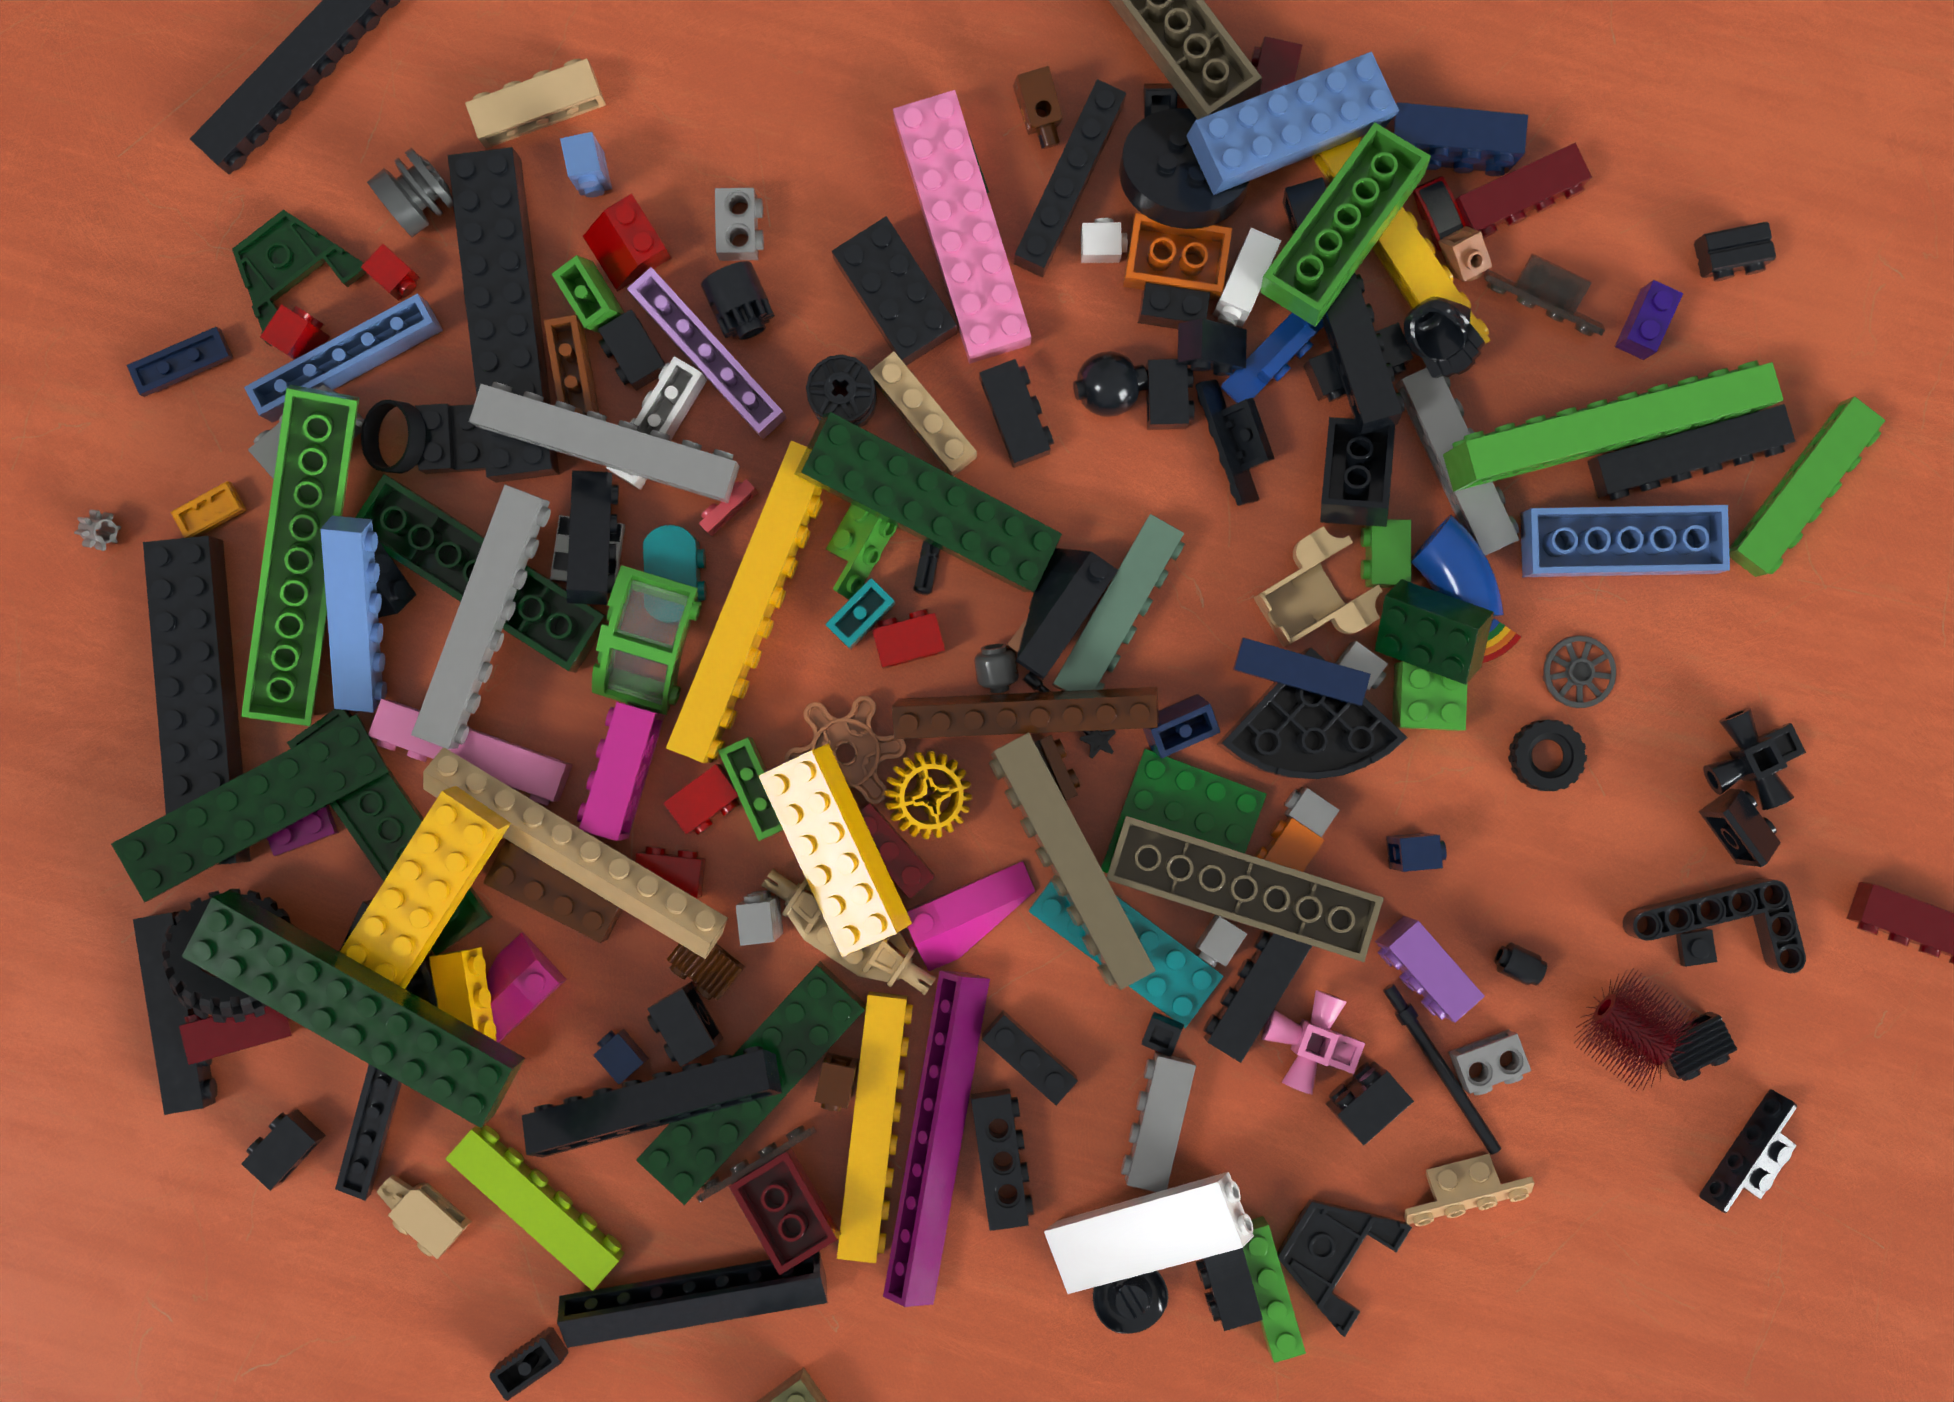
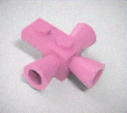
[1262,990,1365,1095]

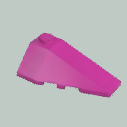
[906,861,1035,971]
[486,932,567,1043]

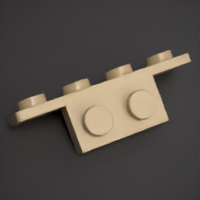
[1404,1154,1535,1226]

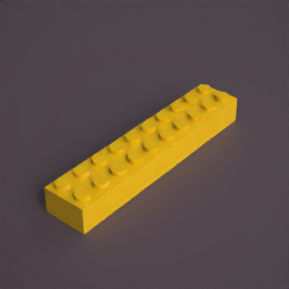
[666,441,823,763]

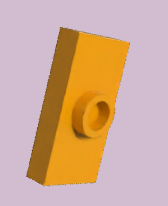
[170,481,247,538]

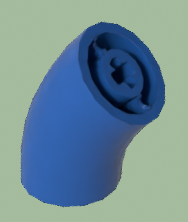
[1411,515,1504,617]

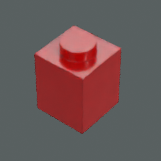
[361,243,420,301]

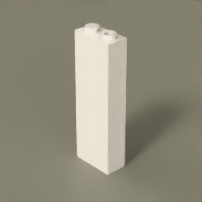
[1044,1172,1254,1294]

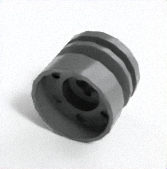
[367,148,454,237]

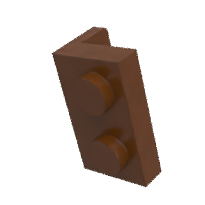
[1034,735,1080,800]

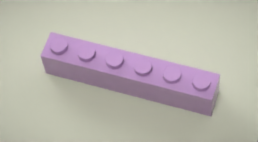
[627,267,786,439]

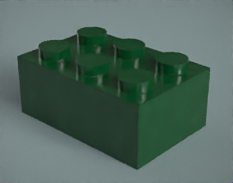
[1375,579,1494,685]

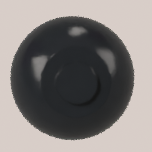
[1073,351,1148,417]

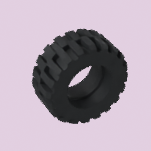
[162,889,293,1023]

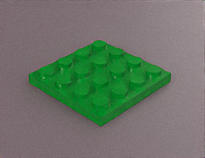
[1101,749,1267,873]

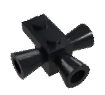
[1703,708,1806,810]

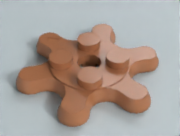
[785,696,906,804]

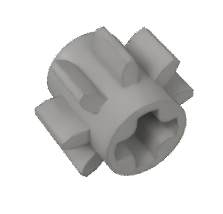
[74,509,121,551]

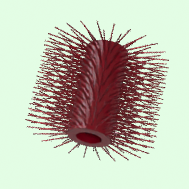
[1574,968,1698,1091]

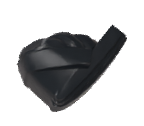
[1404,297,1485,378]

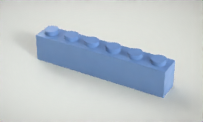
[244,293,443,422]
[321,516,387,713]

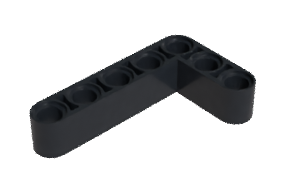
[1623,878,1806,973]

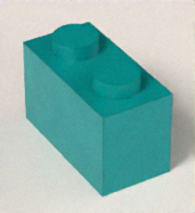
[825,578,896,650]

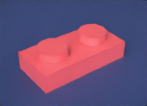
[699,479,758,536]

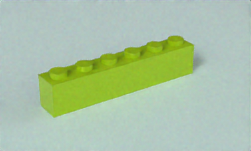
[445,1125,625,1291]

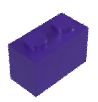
[1615,280,1683,360]

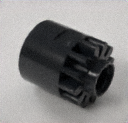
[701,261,775,340]

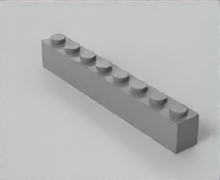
[469,382,740,503]
[411,484,551,749]

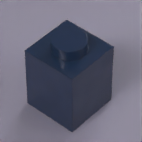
[593,1029,649,1085]

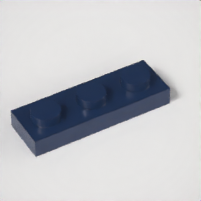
[127,327,233,397]

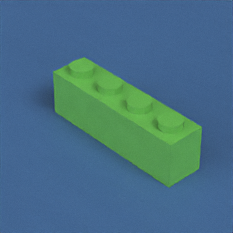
[1243,1216,1306,1363]

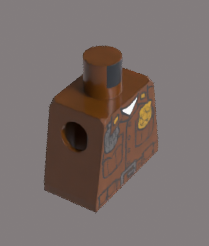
[1013,66,1063,149]

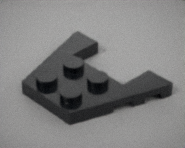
[1277,1199,1412,1337]

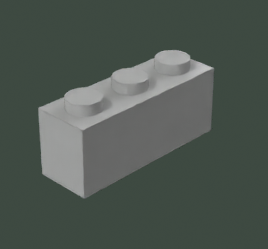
[736,890,784,946]

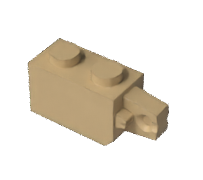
[377,1175,472,1259]

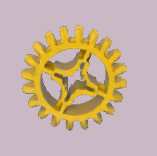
[884,751,972,839]

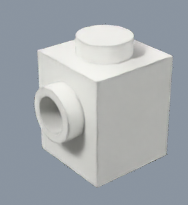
[1081,218,1128,263]

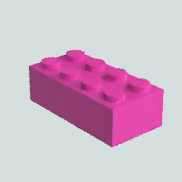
[577,702,665,841]

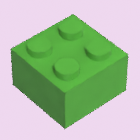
[1392,662,1468,731]

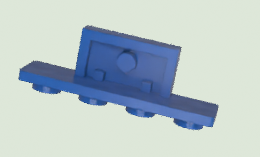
[1221,313,1324,403]

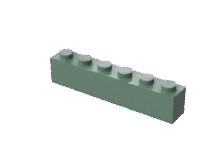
[1052,514,1185,691]

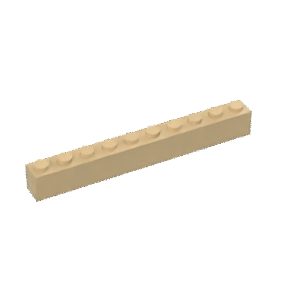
[423,748,728,959]

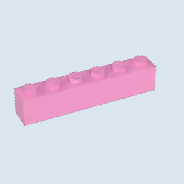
[368,699,573,805]

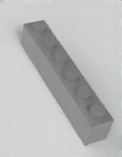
[1395,368,1520,556]

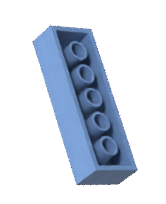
[1186,51,1399,195]
[1520,505,1730,577]

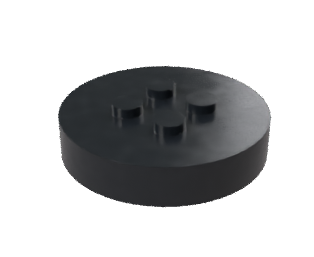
[1119,108,1249,229]

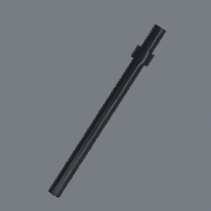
[1383,984,1501,1155]

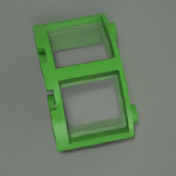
[592,565,702,715]

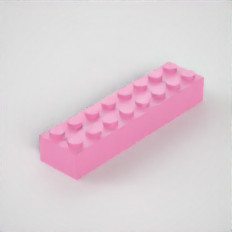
[893,90,1032,364]

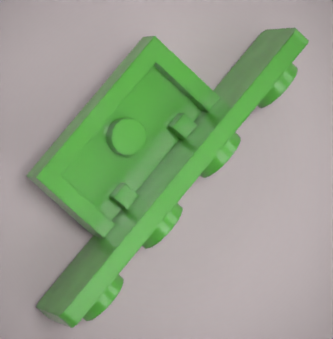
[826,504,897,600]

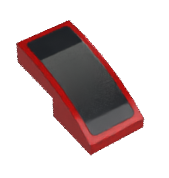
[1413,176,1466,251]

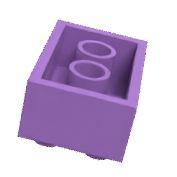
[1375,916,1485,1023]

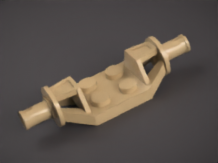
[761,869,936,995]

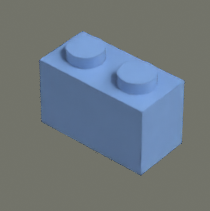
[560,132,612,197]

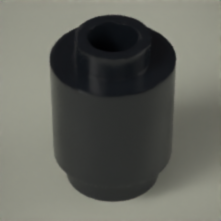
[1494,943,1547,986]

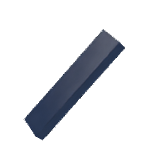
[1233,638,1371,706]

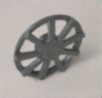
[1542,636,1616,708]

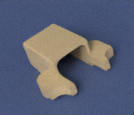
[1253,526,1383,647]

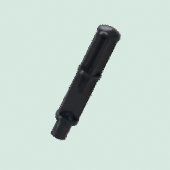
[913,541,940,595]

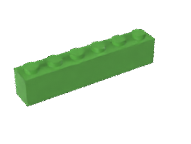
[1729,396,1885,577]

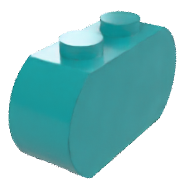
[643,525,707,625]

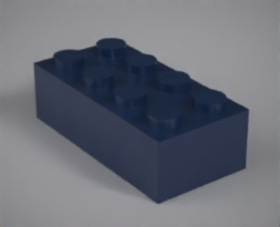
[1384,102,1528,176]

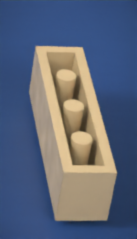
[465,58,606,149]
[870,352,977,477]

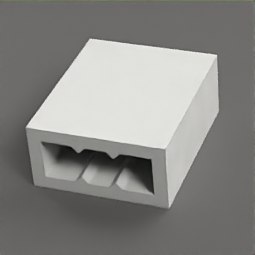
[1212,228,1282,327]

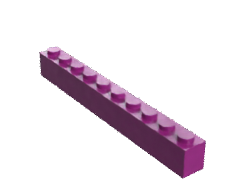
[883,970,990,1307]

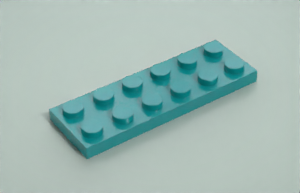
[1028,875,1224,1028]

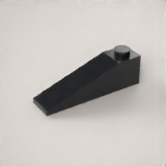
[1016,548,1118,680]

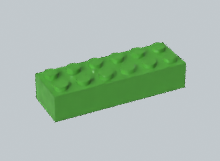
[1260,122,1431,327]

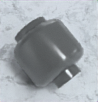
[974,644,1019,693]

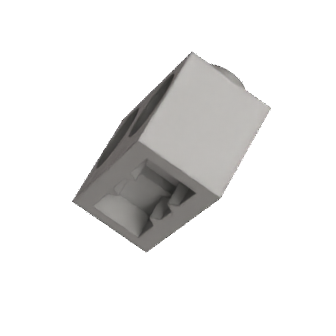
[715,188,764,261]
[1448,1029,1531,1095]

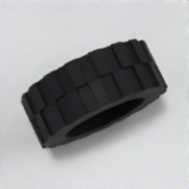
[1508,720,1587,791]

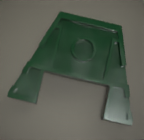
[232,209,366,346]

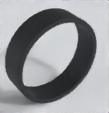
[361,400,426,474]

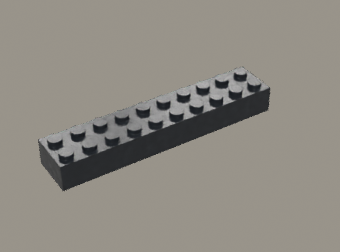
[448,147,560,483]
[143,536,251,865]

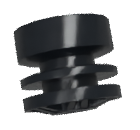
[806,355,878,428]

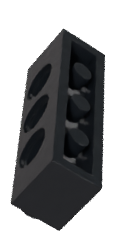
[971,1089,1034,1231]

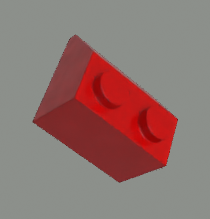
[583,193,672,292]

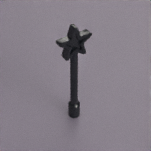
[1022,672,1116,758]

